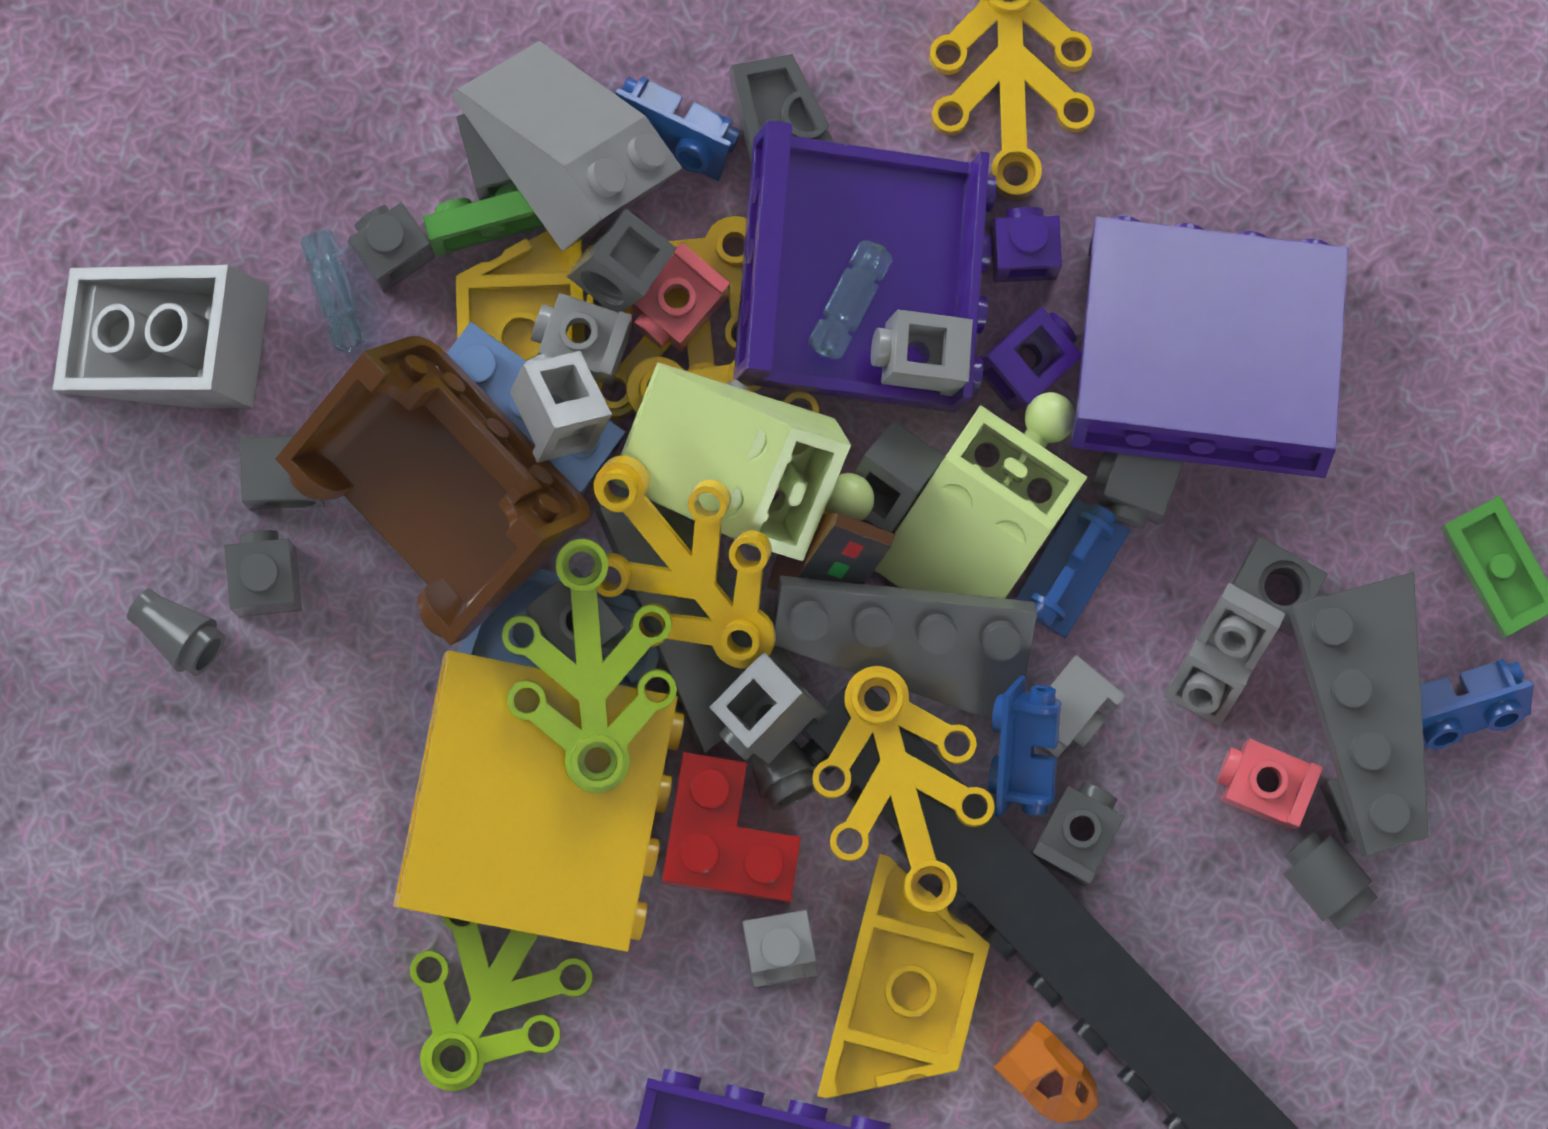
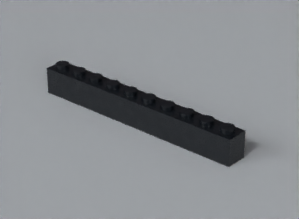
[801,684,1298,1129]

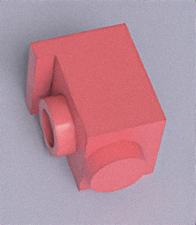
[632,242,730,352]
[1216,739,1323,831]

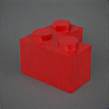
[662,752,801,905]

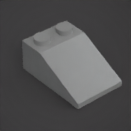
[451,41,682,251]
[53,265,270,409]

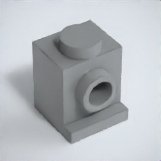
[531,293,633,386]
[871,309,973,396]
[510,351,612,463]
[1037,655,1126,758]
[743,910,817,988]

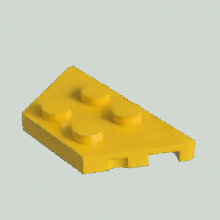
[456,230,585,361]
[817,854,990,1099]

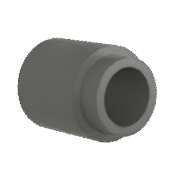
[1283,832,1378,930]

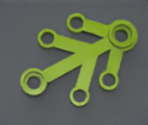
[502,538,677,793]
[410,916,593,1091]

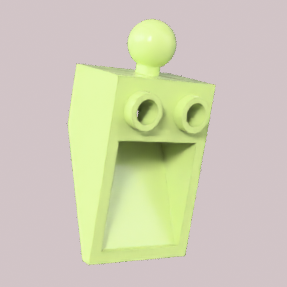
[612,362,874,561]
[874,392,1087,599]

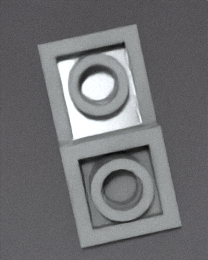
[1164,583,1285,727]

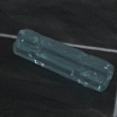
[301,229,367,353]
[809,240,892,360]

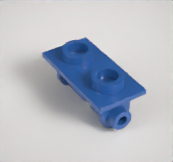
[615,76,742,181]
[1015,498,1131,639]
[1420,659,1534,750]
[988,675,1062,817]

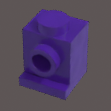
[990,207,1062,282]
[979,307,1082,411]

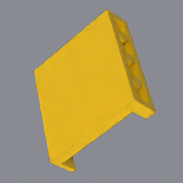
[393,650,684,952]

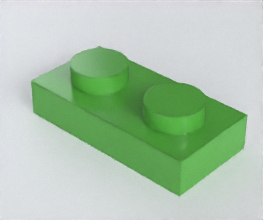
[423,183,545,257]
[1440,495,1548,639]

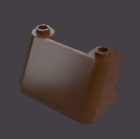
[275,336,590,646]

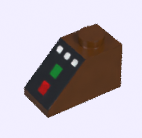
[767,513,895,591]

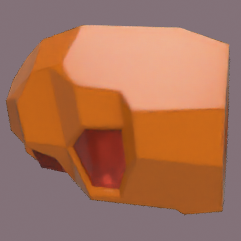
[992,1020,1098,1123]

